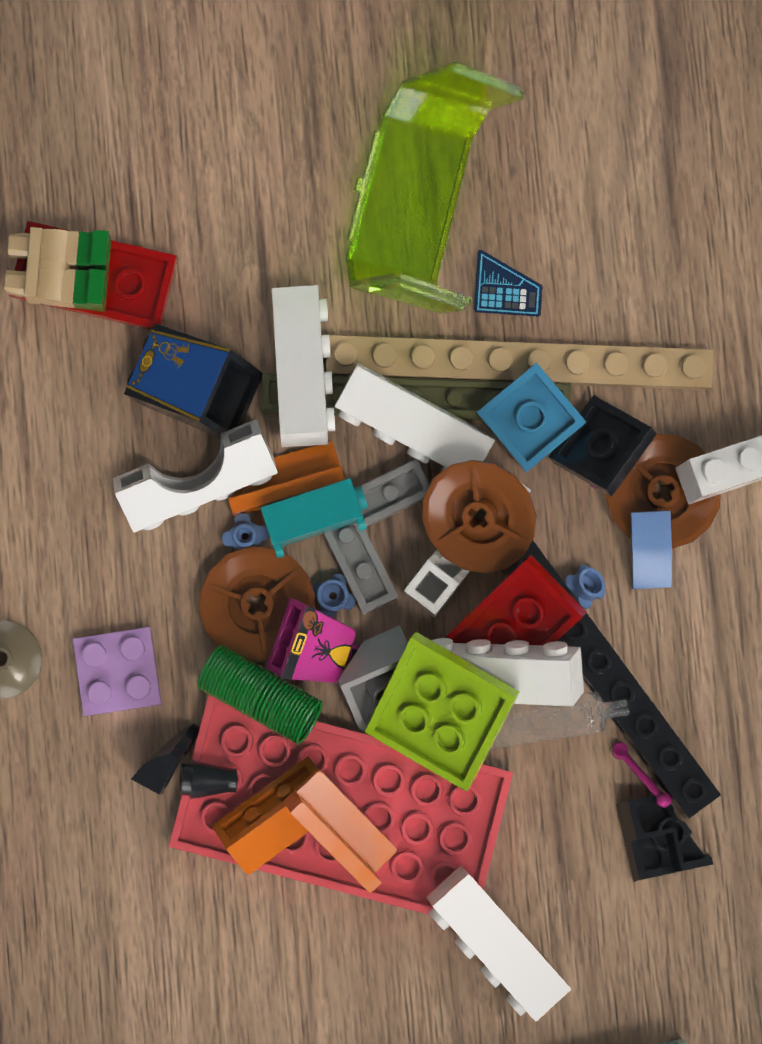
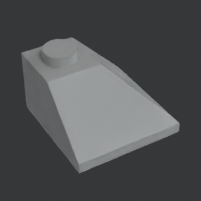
[338,625,408,735]

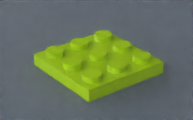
[365,632,520,792]

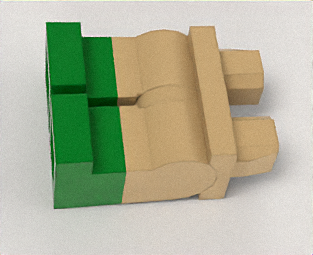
[4,227,111,312]

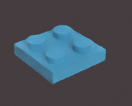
[476,363,587,472]

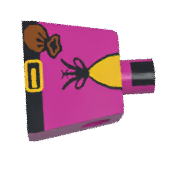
[266,597,360,683]

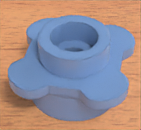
[222,513,268,550]
[564,565,605,609]
[312,574,356,618]

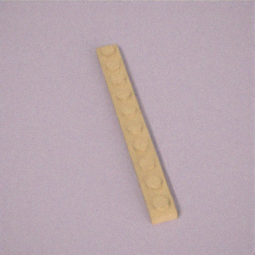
[326,335,713,390]

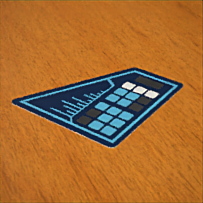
[474,250,543,317]

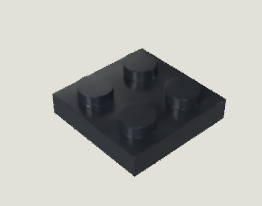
[549,395,657,497]

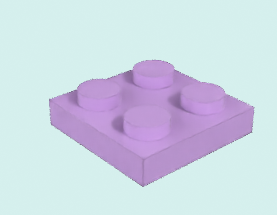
[73,627,162,717]

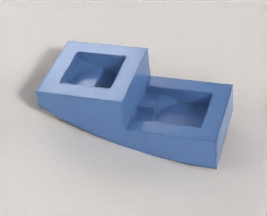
[630,510,672,589]

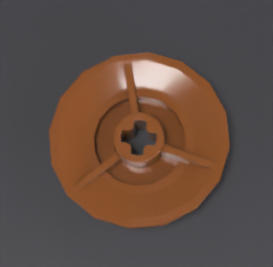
[605,434,721,549]
[422,460,537,573]
[199,547,315,662]

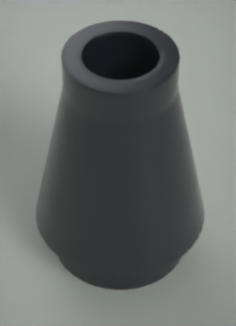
[179,760,237,799]

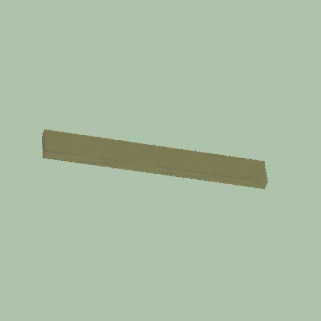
[261,373,571,421]

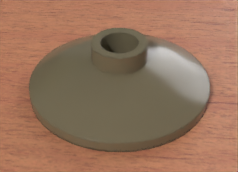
[0,620,42,698]

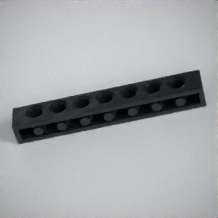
[502,541,721,819]

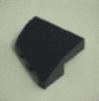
[131,723,200,795]
[616,795,713,882]

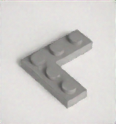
[324,459,430,615]

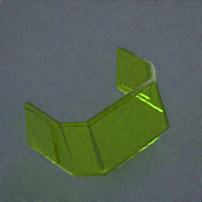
[346,62,525,314]

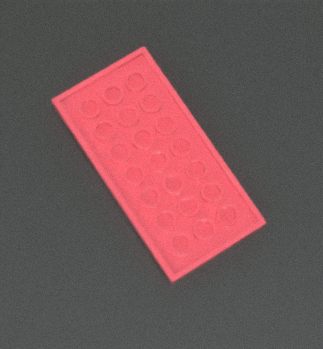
[168,695,513,915]

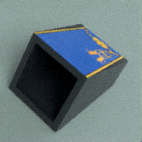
[124,323,263,439]

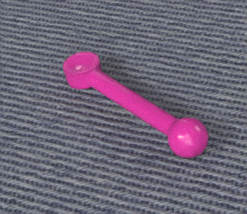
[612,742,672,807]

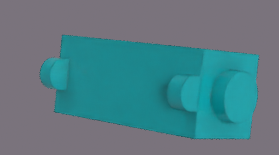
[261,478,368,558]

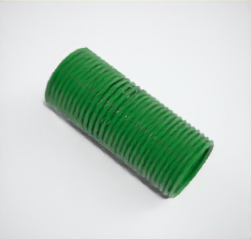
[197,645,323,745]

